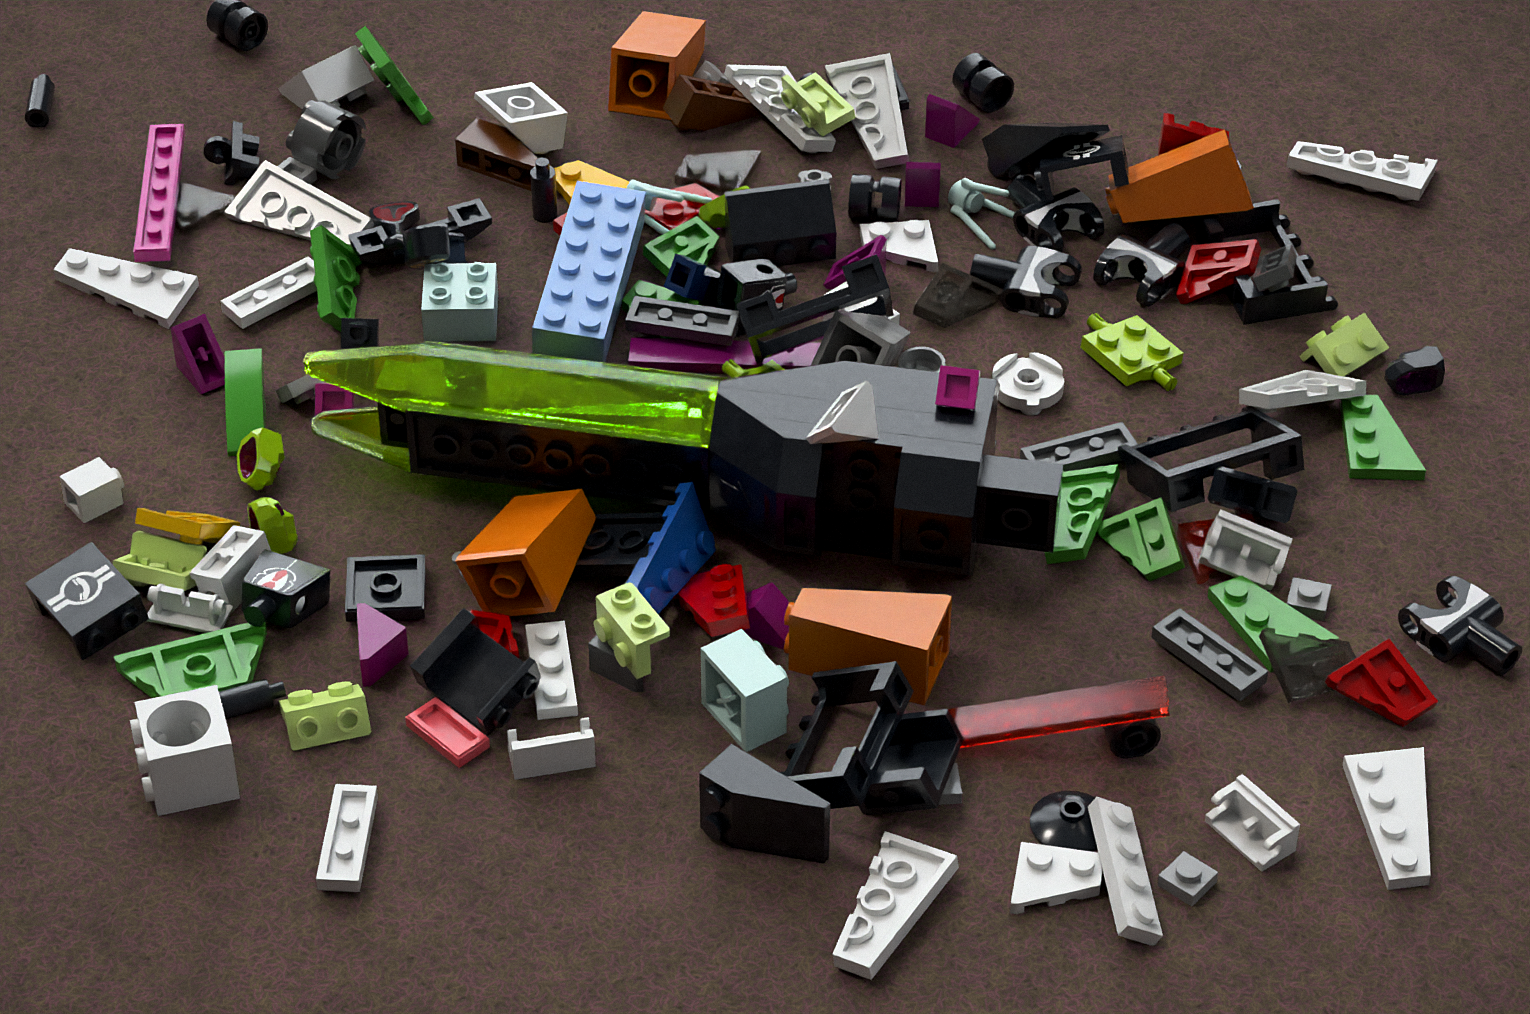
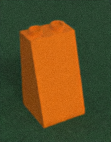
[608,11,706,120]
[1105,129,1254,223]
[455,489,596,616]
[784,588,952,706]

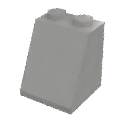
[811,310,911,367]

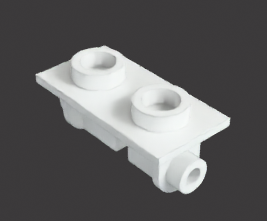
[147,583,234,633]

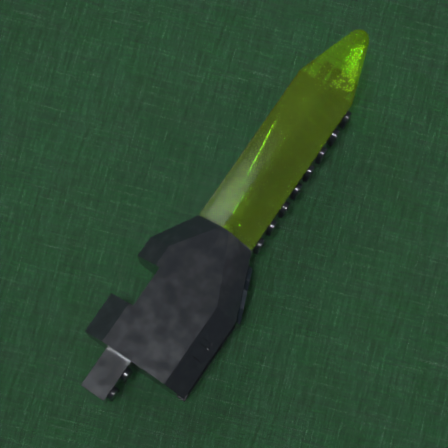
[303,341,1064,576]

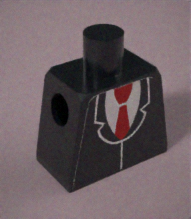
[716,259,797,338]
[242,549,330,628]

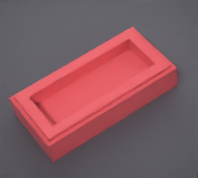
[405,697,490,768]

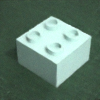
[421,262,498,342]
[701,629,789,752]

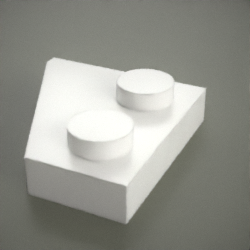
[1010,842,1103,914]

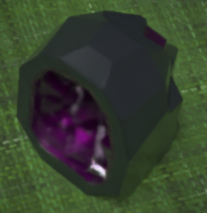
[1384,346,1445,396]

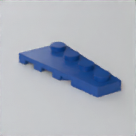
[627,482,716,614]

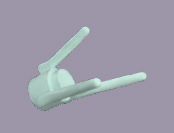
[948,178,1015,250]
[627,179,712,235]

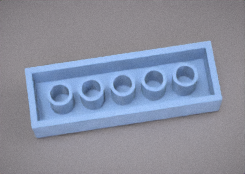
[532,181,646,362]

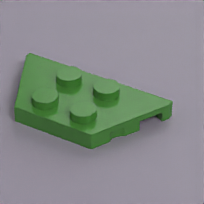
[355,26,434,125]
[114,623,267,698]

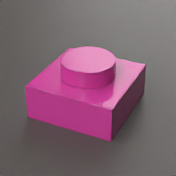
[935,365,981,410]
[315,383,354,422]

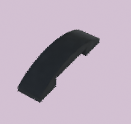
[348,198,492,264]

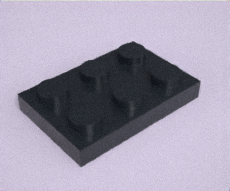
[571,512,665,577]

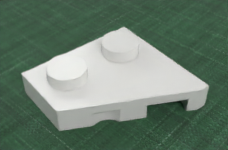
[860,220,938,272]

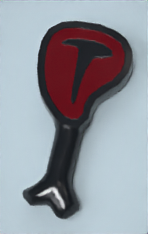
[369,201,420,251]

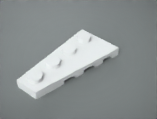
[825,53,909,169]
[724,65,836,153]
[1287,141,1438,201]
[224,160,374,248]
[54,248,199,329]
[1343,747,1431,890]
[833,831,959,980]

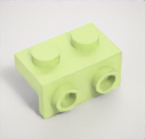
[781,72,855,137]
[1299,313,1389,377]
[113,531,207,591]
[594,582,670,679]
[279,681,371,750]

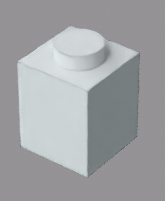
[60,457,124,523]

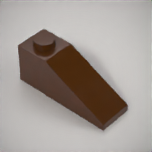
[663,74,763,131]
[455,118,538,191]

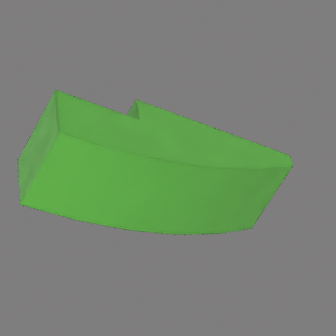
[225,348,266,456]

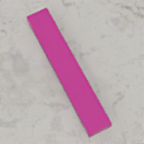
[133,124,185,262]

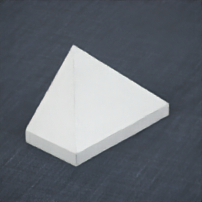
[806,380,878,444]

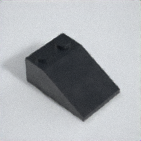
[699,744,830,864]

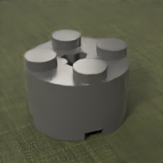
[286,100,366,179]

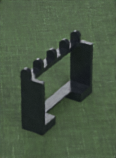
[1196,199,1338,325]
[736,254,894,364]
[1118,406,1304,512]
[779,661,914,809]

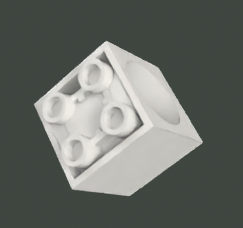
[130,685,240,816]

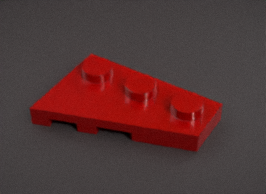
[673,564,750,637]

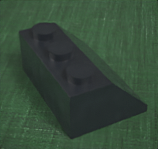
[725,179,837,266]

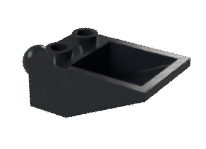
[982,123,1110,179]

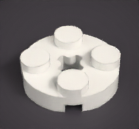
[992,352,1064,415]

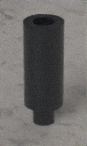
[25,74,55,127]
[530,158,558,223]
[219,679,286,720]

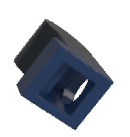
[663,253,721,304]

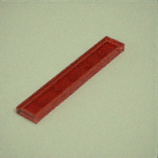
[948,675,1170,748]

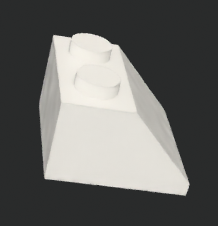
[278,45,374,109]
[474,82,568,154]

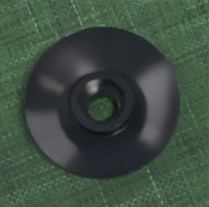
[1030,791,1098,852]

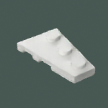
[1239,370,1366,413]

